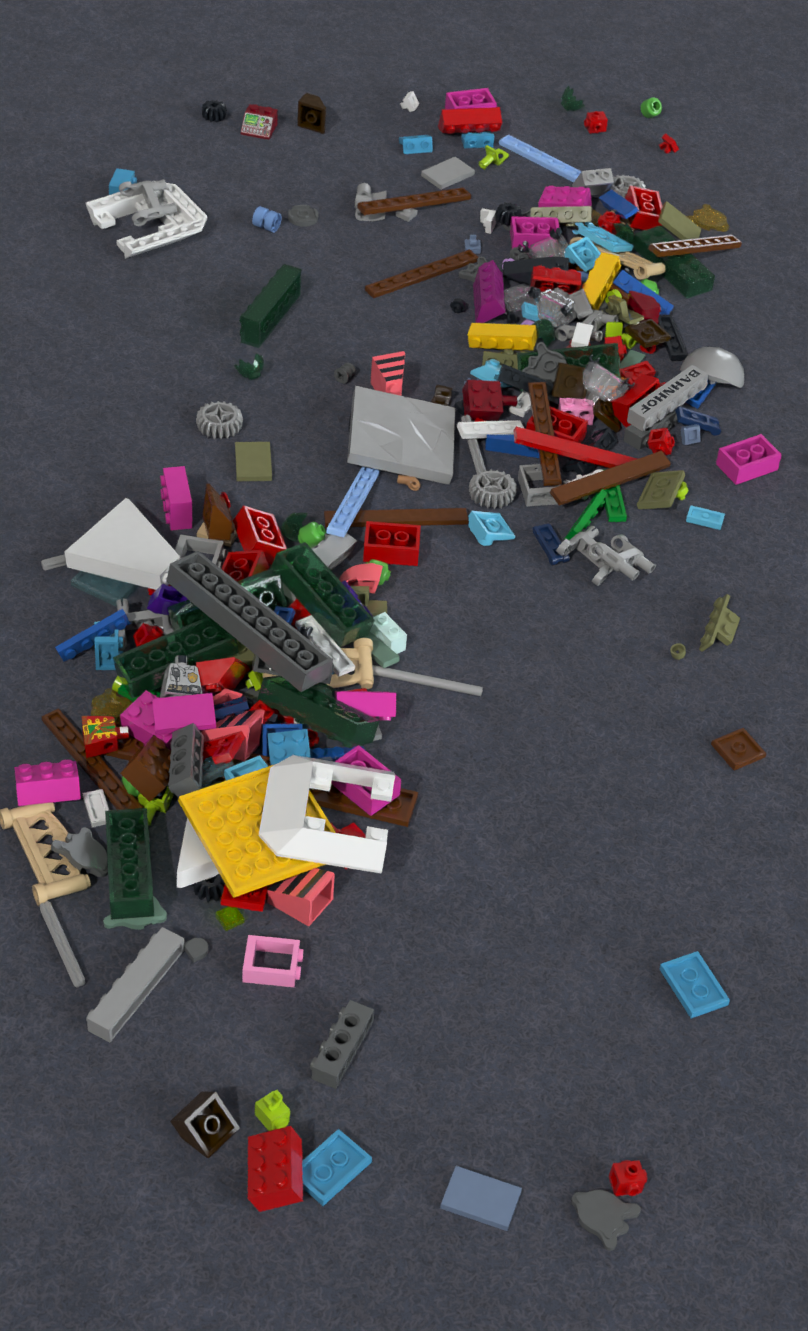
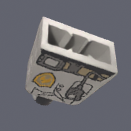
[160,655,202,698]

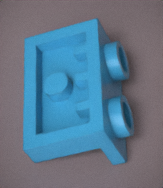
[461,132,494,148]
[399,135,433,154]
[94,630,123,670]

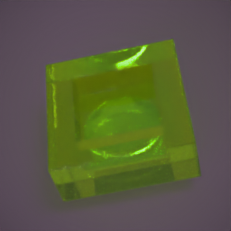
[215,906,244,931]

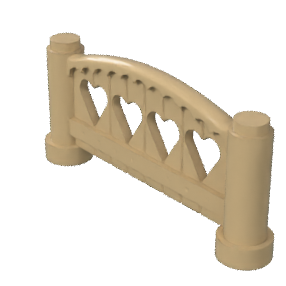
[569,237,666,280]
[262,638,374,689]
[0,802,91,906]

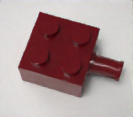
[462,380,517,421]

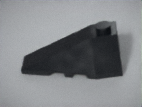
[503,256,569,284]

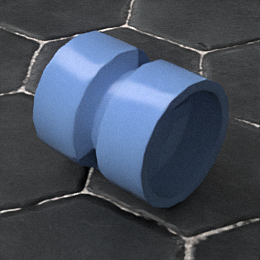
[252,206,281,233]

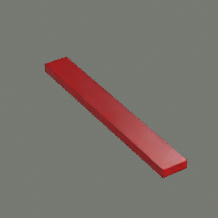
[513,426,637,468]

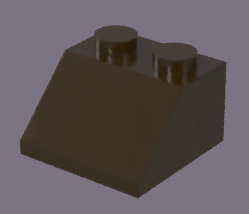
[297,93,326,134]
[170,1091,240,1158]

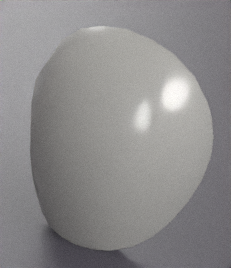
[680,347,744,388]

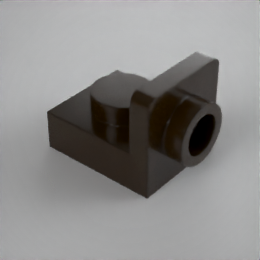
[431,384,453,406]

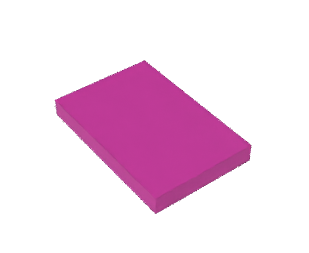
[152,693,216,734]

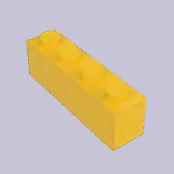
[582,252,621,310]
[467,323,537,350]

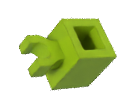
[255,1090,290,1131]

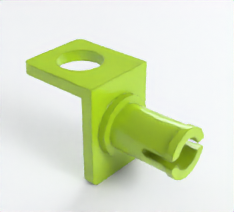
[478,145,509,170]
[605,322,623,338]
[138,786,174,826]

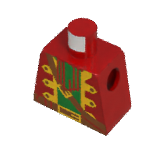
[81,716,129,758]

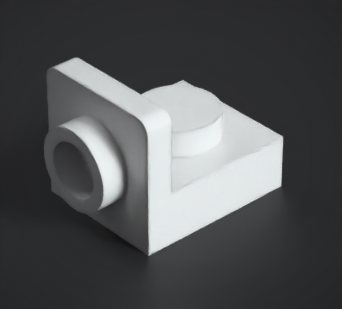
[480,209,496,234]

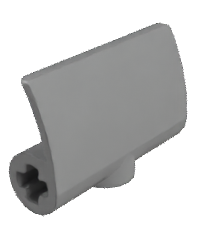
[355,183,387,221]

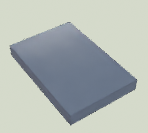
[440,1166,522,1231]

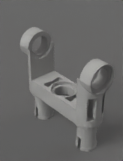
[119,179,177,226]
[555,310,619,342]
[556,526,624,586]
[589,535,656,581]
[116,599,175,651]

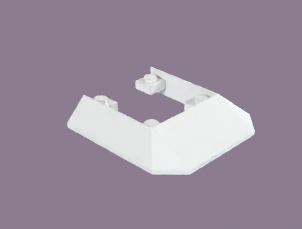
[86,181,207,259]
[259,755,395,874]

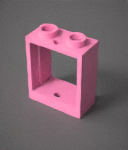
[242,935,303,987]

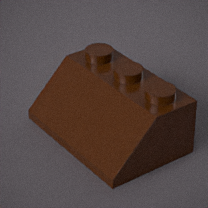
[202,484,235,540]

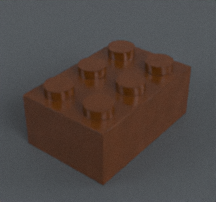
[120,735,171,802]

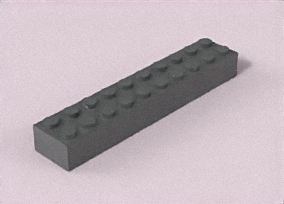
[166,551,333,692]

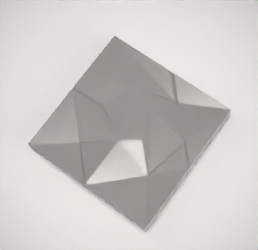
[347,386,455,485]

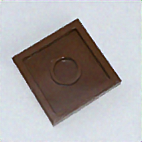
[711,728,766,771]

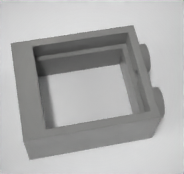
[572,168,614,197]
[518,464,561,507]
[175,534,226,569]

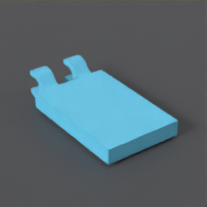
[573,222,633,252]

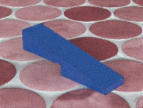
[599,189,639,219]
[485,435,539,458]

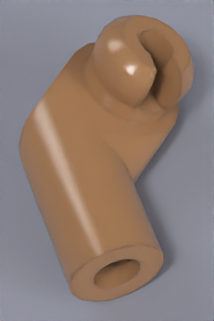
[397,475,421,491]

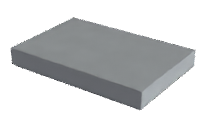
[421,157,475,190]

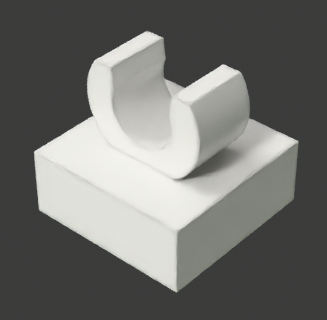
[400,91,419,112]

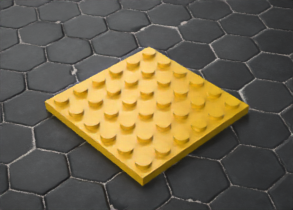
[178,764,336,898]

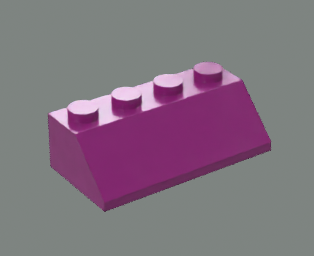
[473,260,505,323]

